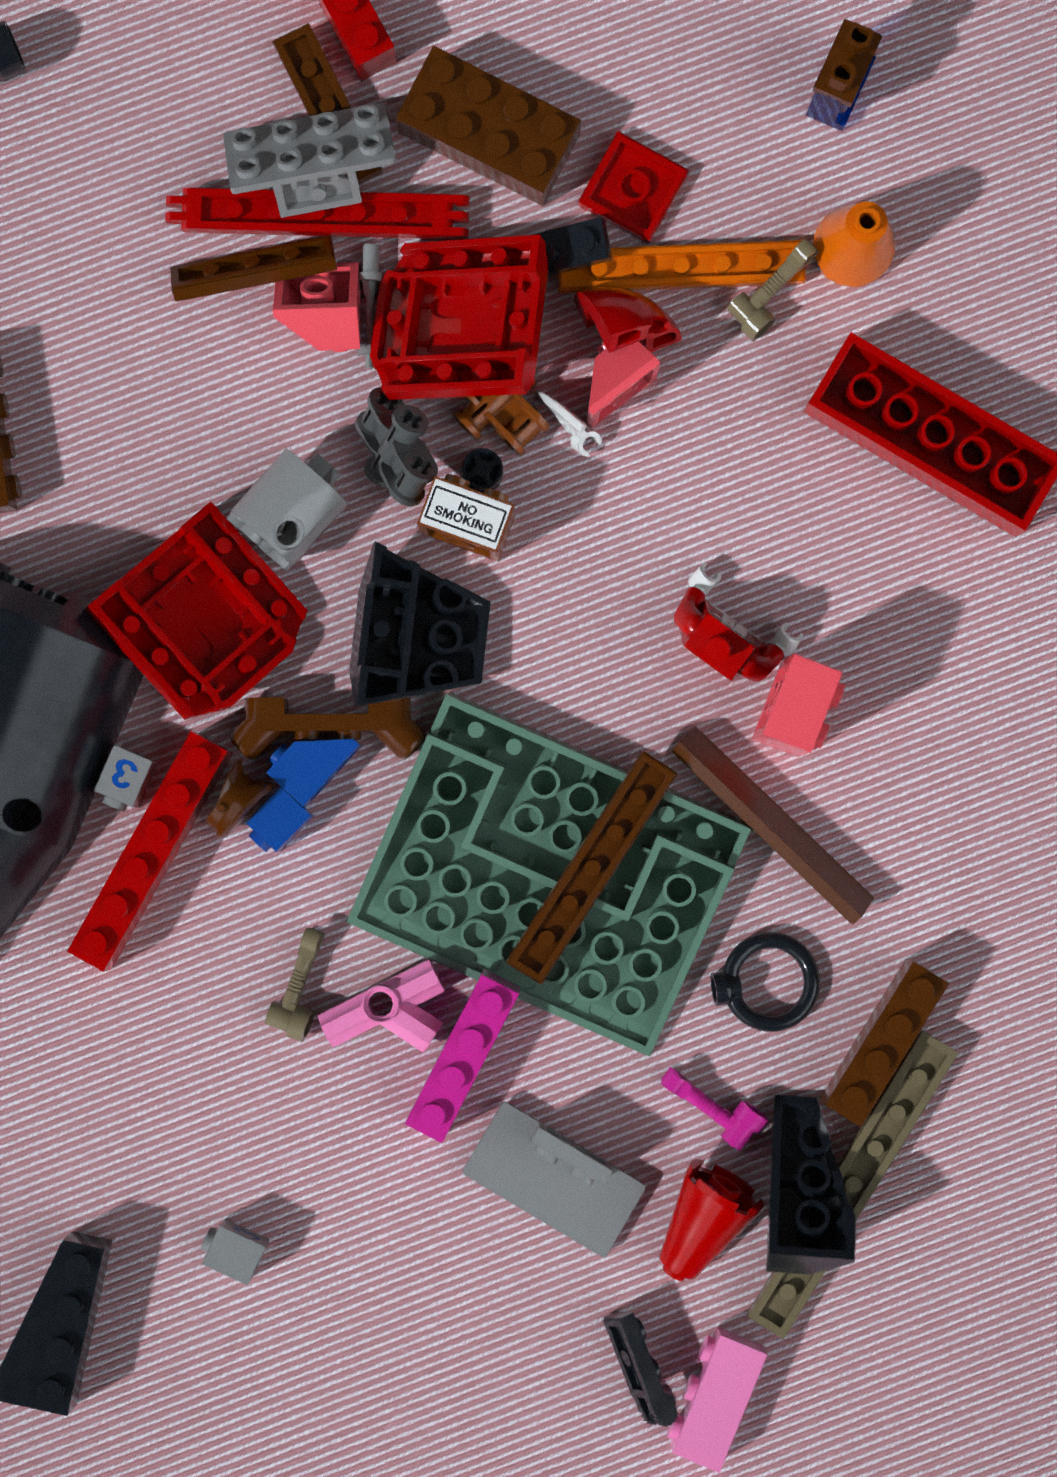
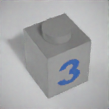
[94,745,159,812]
[200,1219,270,1285]

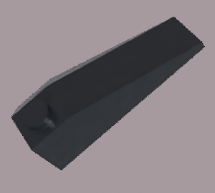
[766,1095,856,1275]

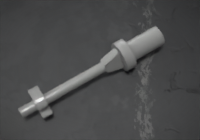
[357,243,383,368]

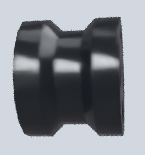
[462,448,503,494]

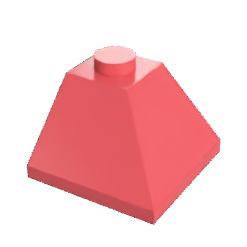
[273,262,361,352]
[587,341,661,429]

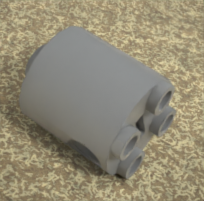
[226,449,348,571]

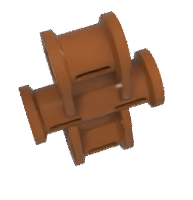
[452,381,550,457]

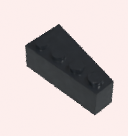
[0,1232,113,1416]

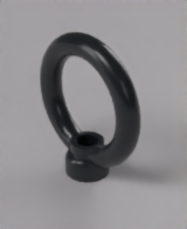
[710,932,820,1032]

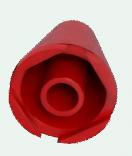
[659,1159,764,1281]

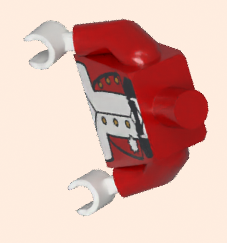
[674,563,803,682]

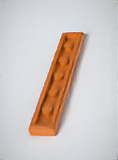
[558,240,806,294]

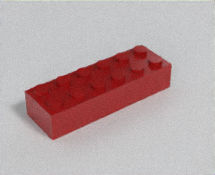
[803,332,1057,537]

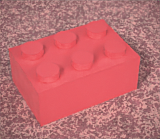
[751,654,845,757]

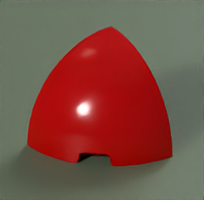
[573,287,682,353]

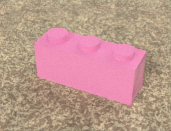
[667,1326,768,1473]

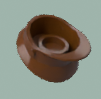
[206,760,274,839]

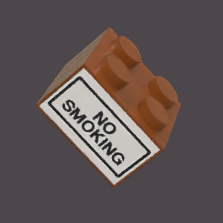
[417,474,515,562]

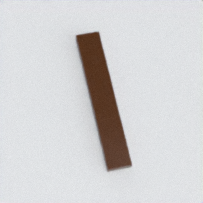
[672,726,874,925]
[506,750,678,985]

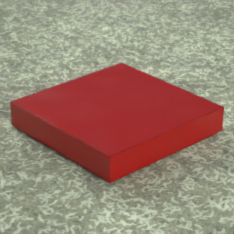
[578,131,689,244]

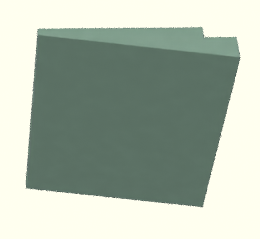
[347,691,751,1057]

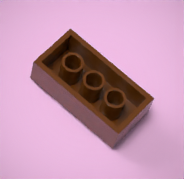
[395,45,581,206]

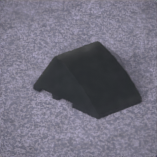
[349,541,491,707]

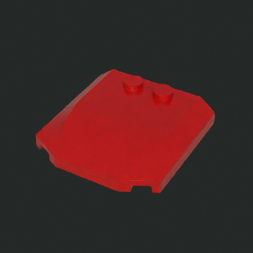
[370,234,548,400]
[85,501,308,720]

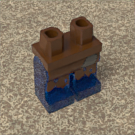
[806,18,883,132]

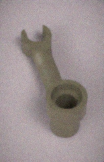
[727,238,819,342]
[265,928,325,1042]

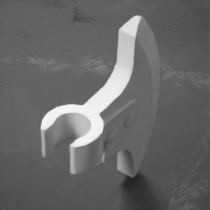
[535,391,602,457]

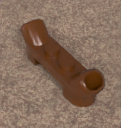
[231,697,425,760]

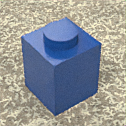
[246,787,314,852]

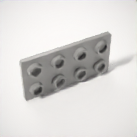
[223,102,396,218]
[463,1102,646,1257]

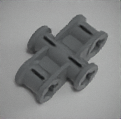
[355,387,438,506]

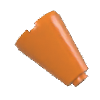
[813,201,895,287]

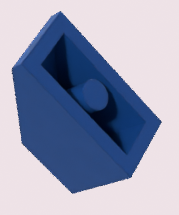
[266,739,362,807]

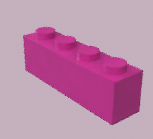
[405,968,521,1143]

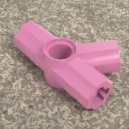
[317,959,446,1053]

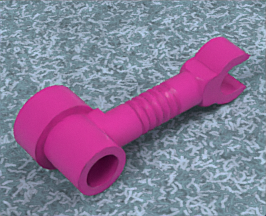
[661,1067,769,1151]

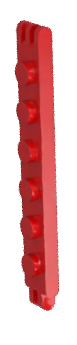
[165,188,470,240]

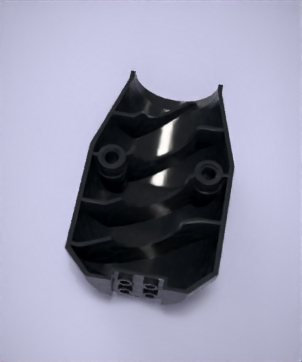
[0,562,144,938]

